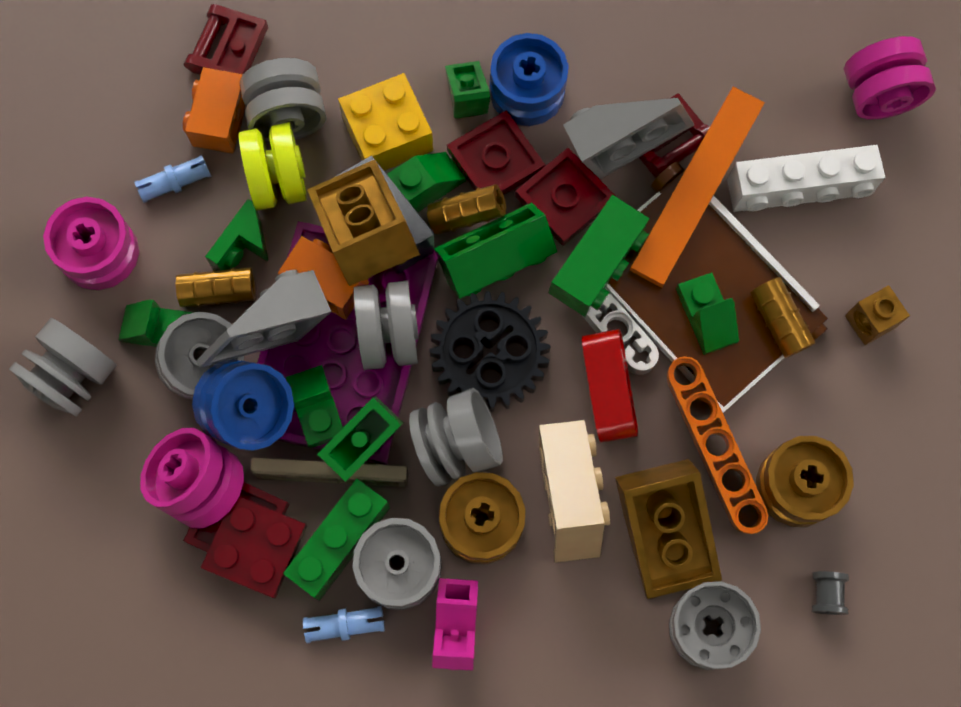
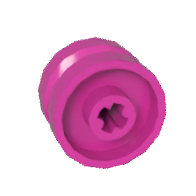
[844,36,936,120]
[43,196,139,290]
[140,428,244,528]

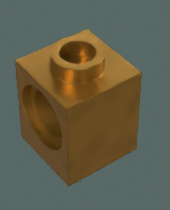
[845,285,910,346]

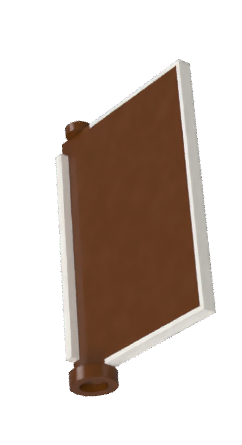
[606,161,828,413]

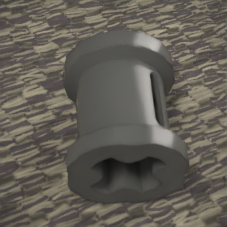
[812,571,849,615]

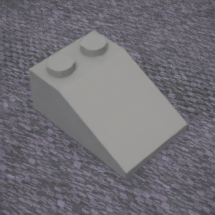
[563,98,694,179]
[196,269,331,368]

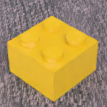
[338,73,433,171]

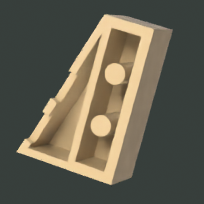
[539,420,610,563]

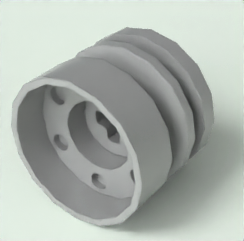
[9,317,117,417]
[409,388,503,487]
[669,581,761,670]

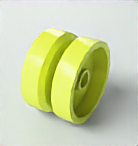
[238,122,307,211]

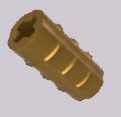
[427,184,506,235]
[175,267,256,308]
[750,277,816,358]

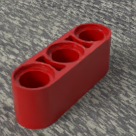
[582,329,638,443]

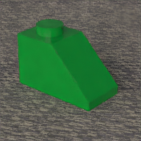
[387,152,466,213]
[317,396,404,482]

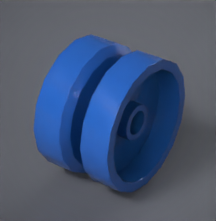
[489,33,569,126]
[192,359,294,451]

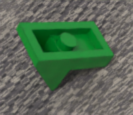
[445,61,490,119]
[205,199,269,271]
[675,272,739,355]
[118,299,194,347]
[286,365,343,449]

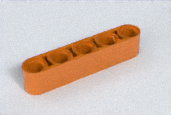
[666,356,768,534]

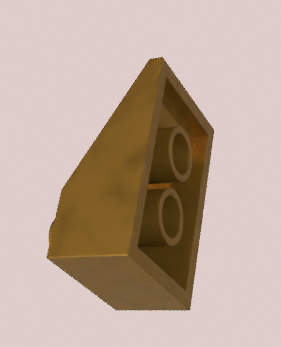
[307,159,420,286]
[615,459,722,599]

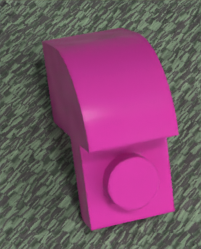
[432,578,478,671]

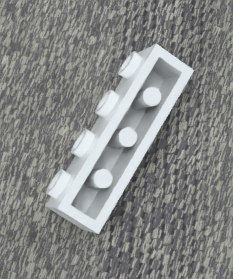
[727,145,886,212]

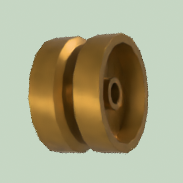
[756,436,854,527]
[439,472,526,564]

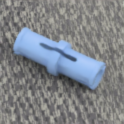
[134,155,211,203]
[303,606,385,643]

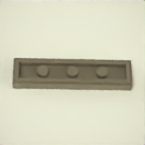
[251,457,409,488]

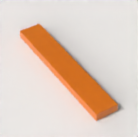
[630,86,765,288]

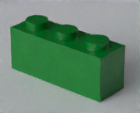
[548,195,650,317]
[434,203,558,299]
[283,478,390,601]

